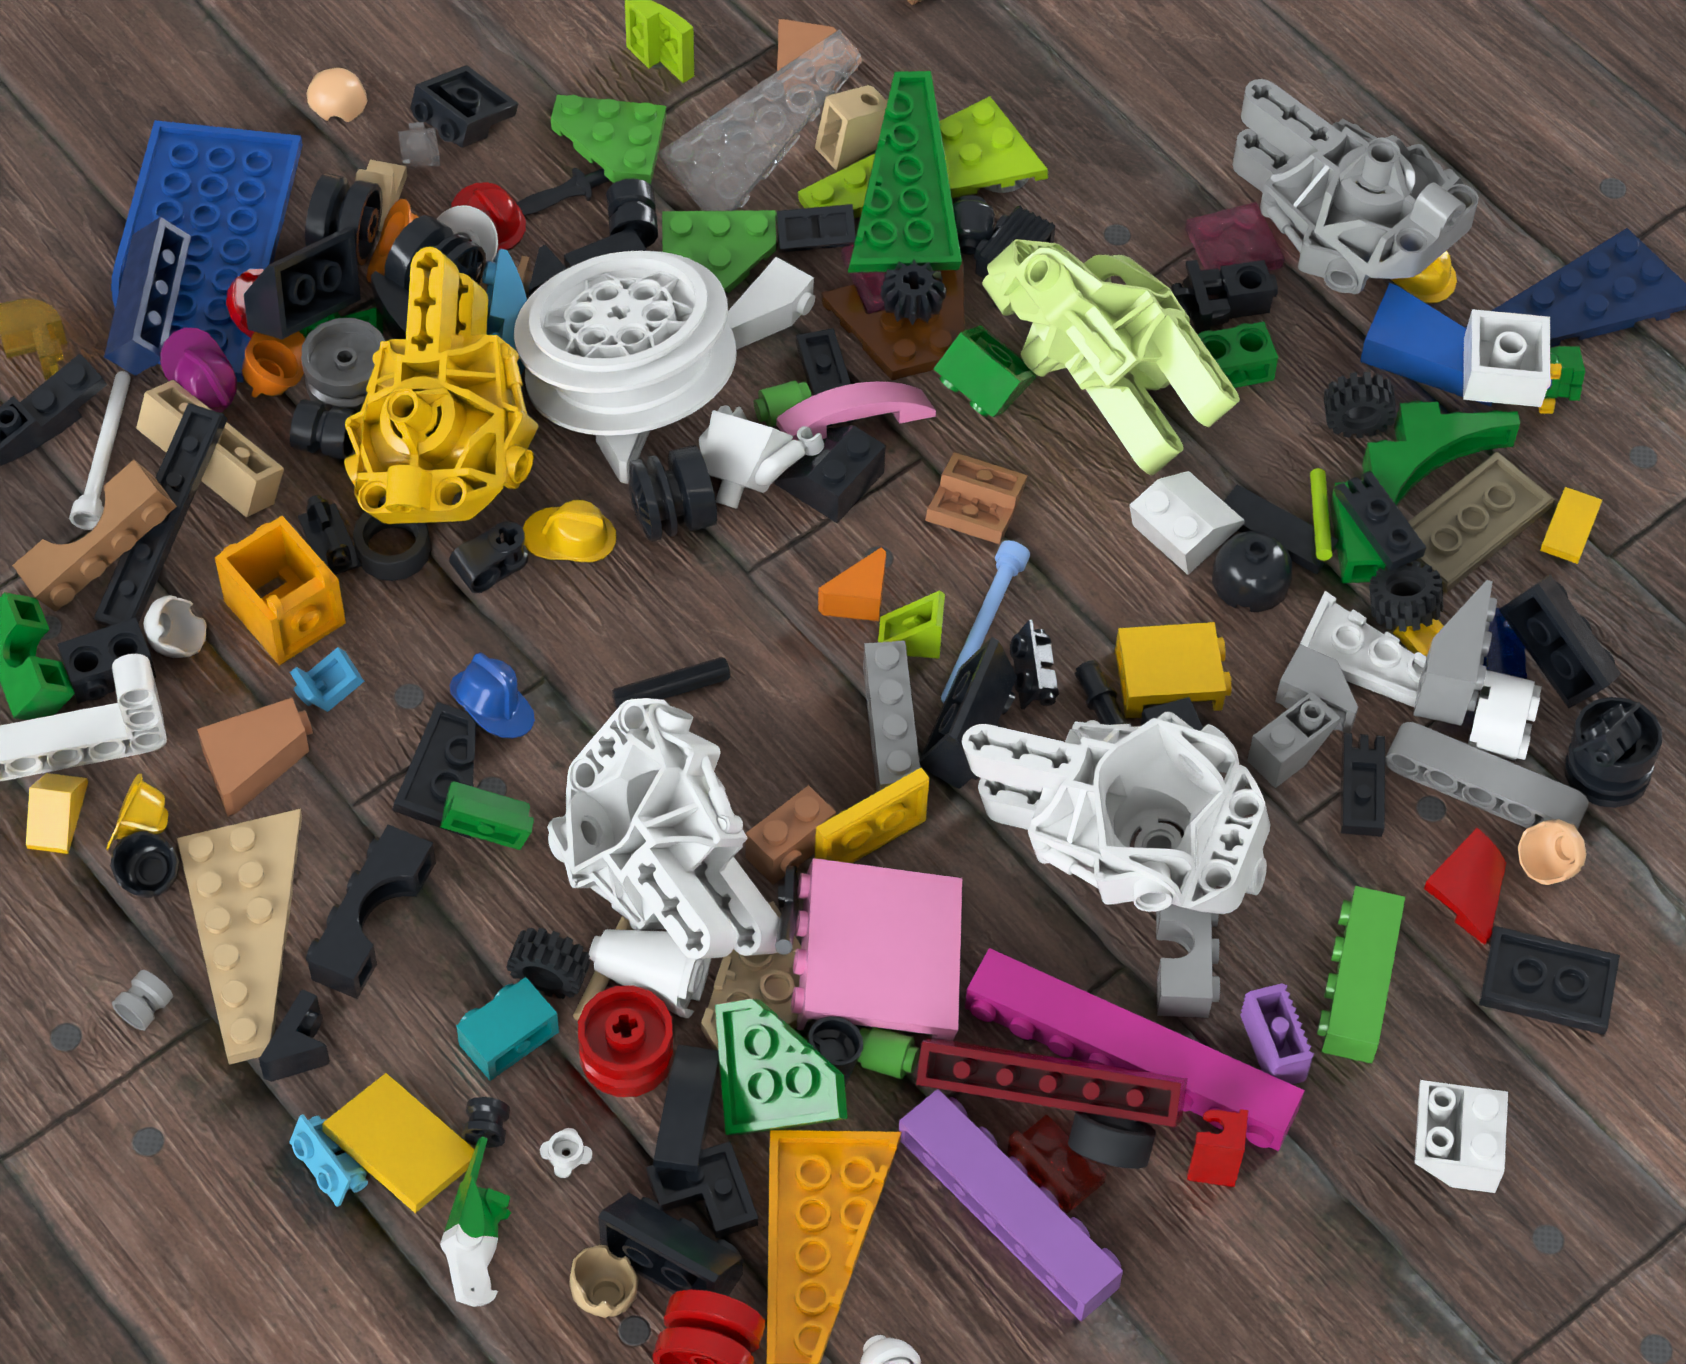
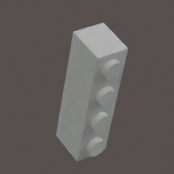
[863,641,920,792]

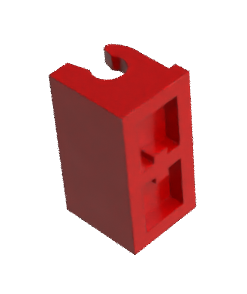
[1187,1109,1248,1187]

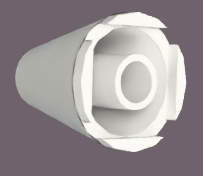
[589,929,711,1018]

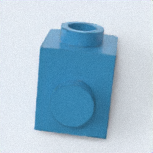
[290,647,365,712]

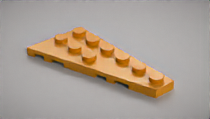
[767,1130,901,1364]

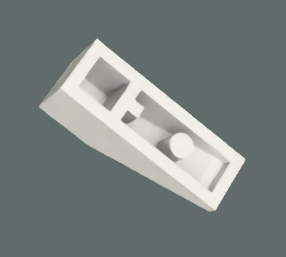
[727,257,815,350]

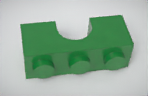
[0,592,75,720]

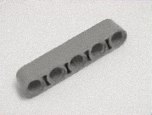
[1385,722,1588,830]

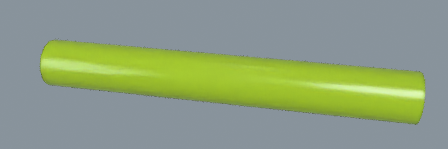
[1310,468,1332,561]

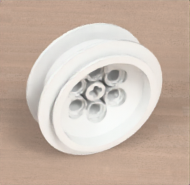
[514,251,737,436]

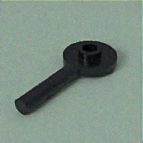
[775,866,799,955]

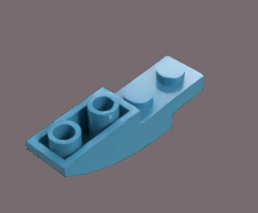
[482,249,527,375]

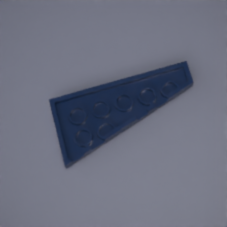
[1464,228,1686,348]

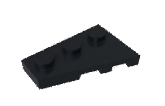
[393,702,476,839]

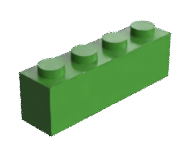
[1317,886,1405,1064]

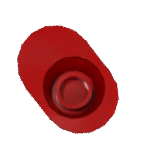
[451,182,526,252]

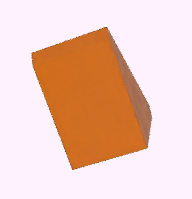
[818,547,886,621]

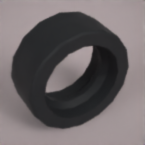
[353,503,431,581]
[1068,1111,1156,1169]

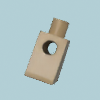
[815,85,888,171]

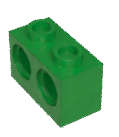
[1197,322,1278,388]

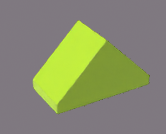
[878,590,945,659]

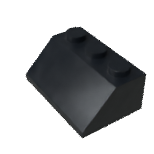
[244,227,361,339]
[1498,574,1621,709]
[919,637,1017,789]
[598,1193,743,1296]

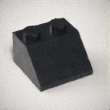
[775,426,886,524]

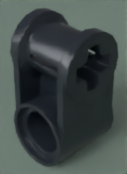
[449,521,528,593]

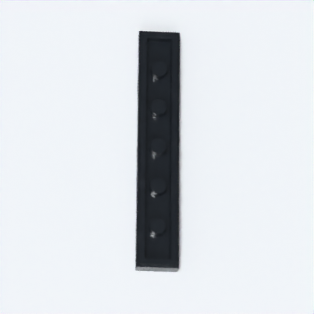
[93,403,228,626]

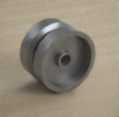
[301,318,385,412]

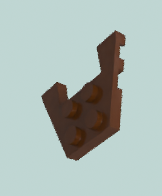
[821,258,965,380]

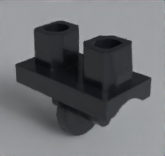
[1171,260,1231,334]

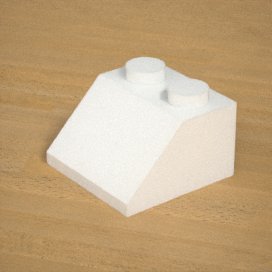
[1129,471,1245,575]

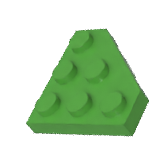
[551,95,666,185]
[662,210,776,293]

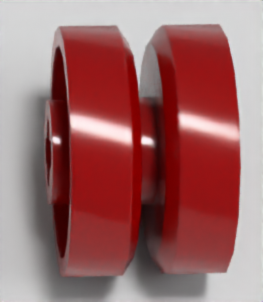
[578,985,674,1097]
[653,1289,765,1364]

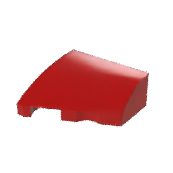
[1424,828,1506,945]

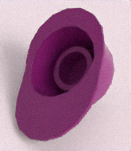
[160,328,237,413]

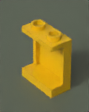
[1115,622,1232,718]

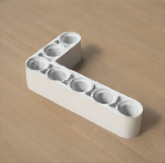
[0,654,167,781]

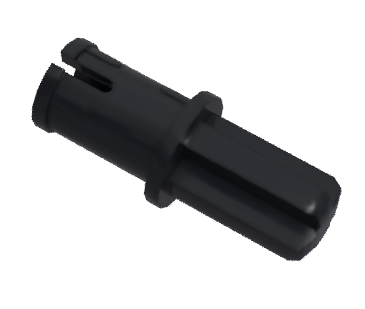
[1074,660,1127,725]

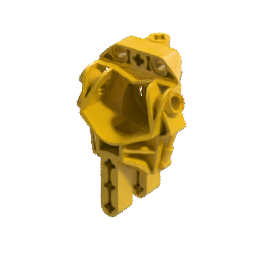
[344,247,538,524]

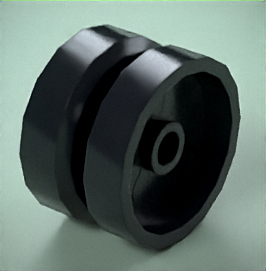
[305,173,383,266]

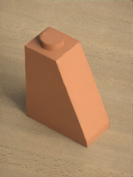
[197,698,313,817]

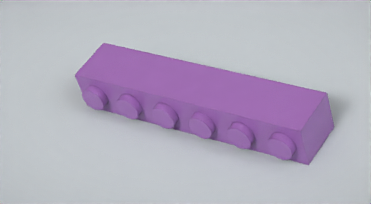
[899,1089,1123,1322]

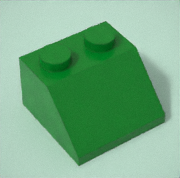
[934,325,1038,418]

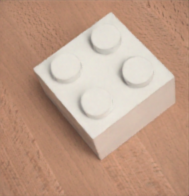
[1463,309,1550,407]

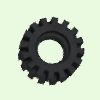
[1324,372,1397,438]
[1369,561,1444,631]
[506,928,591,999]

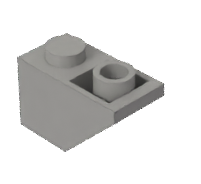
[1275,644,1358,733]
[1247,691,1341,788]

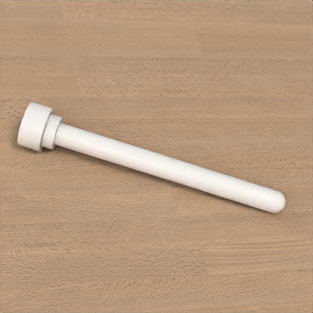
[69,371,131,530]

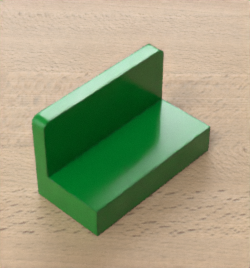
[440,782,534,850]

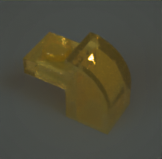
[0,299,67,380]

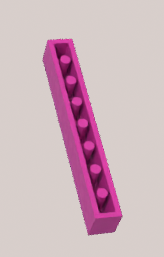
[965,948,1305,1151]

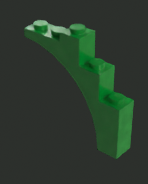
[1330,401,1520,583]

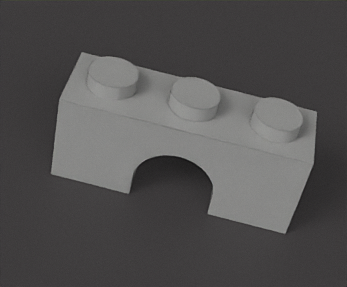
[1156,904,1220,1018]

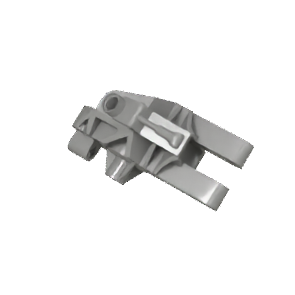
[1232,79,1479,294]

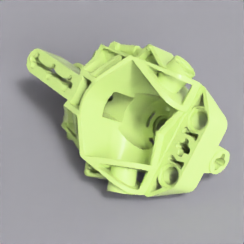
[982,239,1240,475]

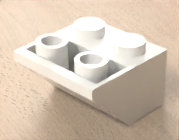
[1415,1080,1508,1193]

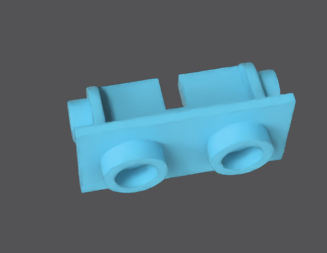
[289,1114,368,1207]

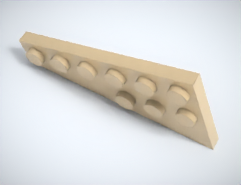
[177,809,302,1065]

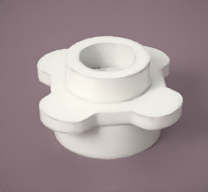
[540,1128,592,1178]

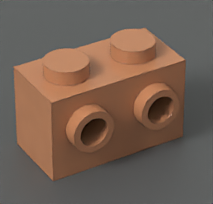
[745,785,837,885]

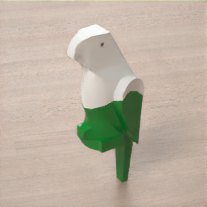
[440,1137,511,1307]

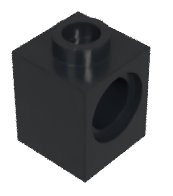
[1218,260,1278,319]

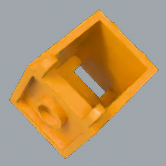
[215,516,346,666]

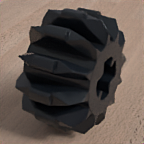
[880,259,946,326]

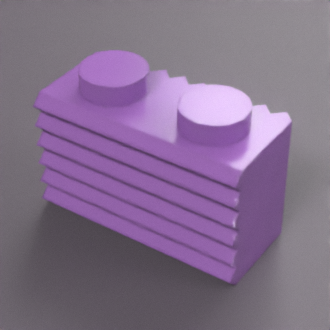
[1240,983,1314,1084]

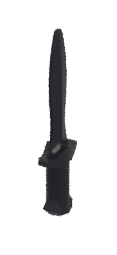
[516,168,611,216]

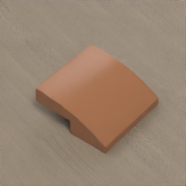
[925,452,1028,544]

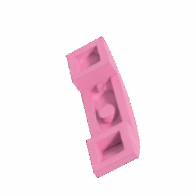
[776,381,936,441]

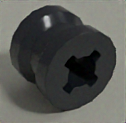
[462,1097,510,1148]

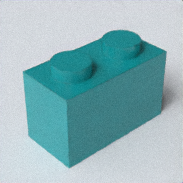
[456,977,559,1081]

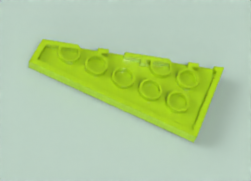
[798,96,1048,218]

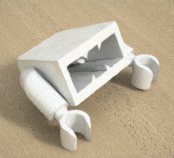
[699,405,824,509]

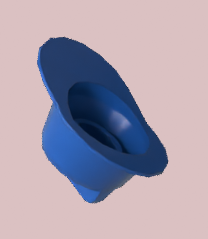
[449,652,535,739]

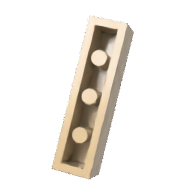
[136,380,284,517]

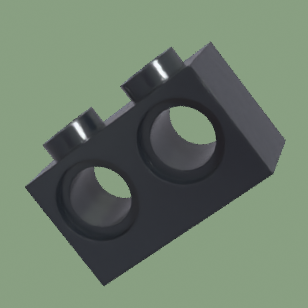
[776,204,856,253]
[57,617,156,704]

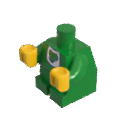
[1538,346,1585,414]

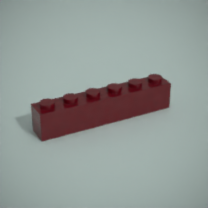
[916,1037,1188,1127]

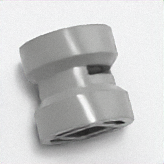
[112,970,173,1031]

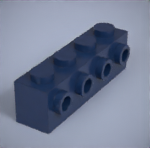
[104,217,191,376]

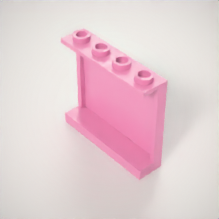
[791,858,962,1041]

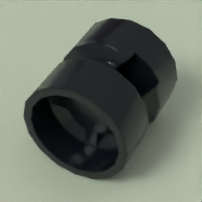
[606,178,658,248]
[290,399,358,460]
[806,1016,863,1087]

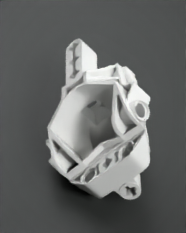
[547,698,779,959]
[962,712,1270,914]

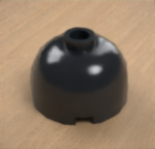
[1212,531,1292,612]

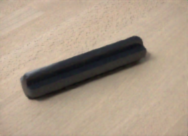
[612,657,730,709]

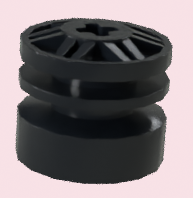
[384,215,486,291]
[628,445,718,542]
[1565,697,1662,808]

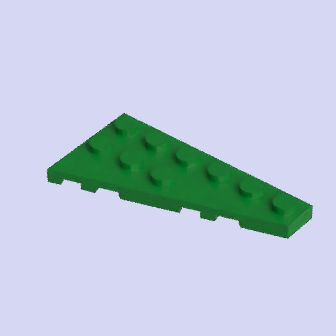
[848,71,962,273]

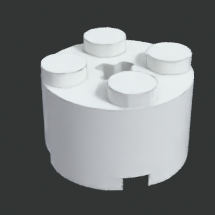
[1468,670,1542,761]

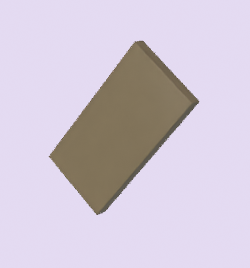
[1409,451,1555,593]

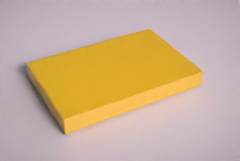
[815,767,930,863]
[322,1073,475,1213]

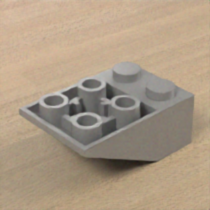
[1413,580,1497,726]

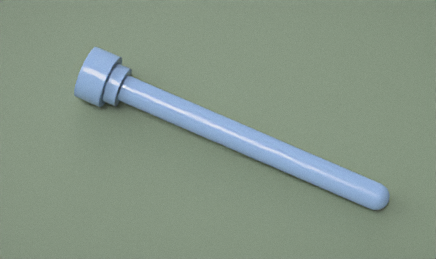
[941,540,1030,704]

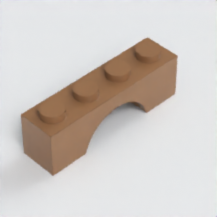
[12,460,177,612]

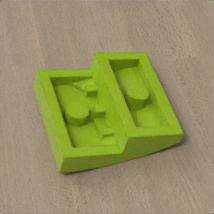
[625,0,694,83]

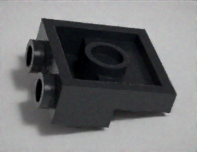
[410,65,519,148]

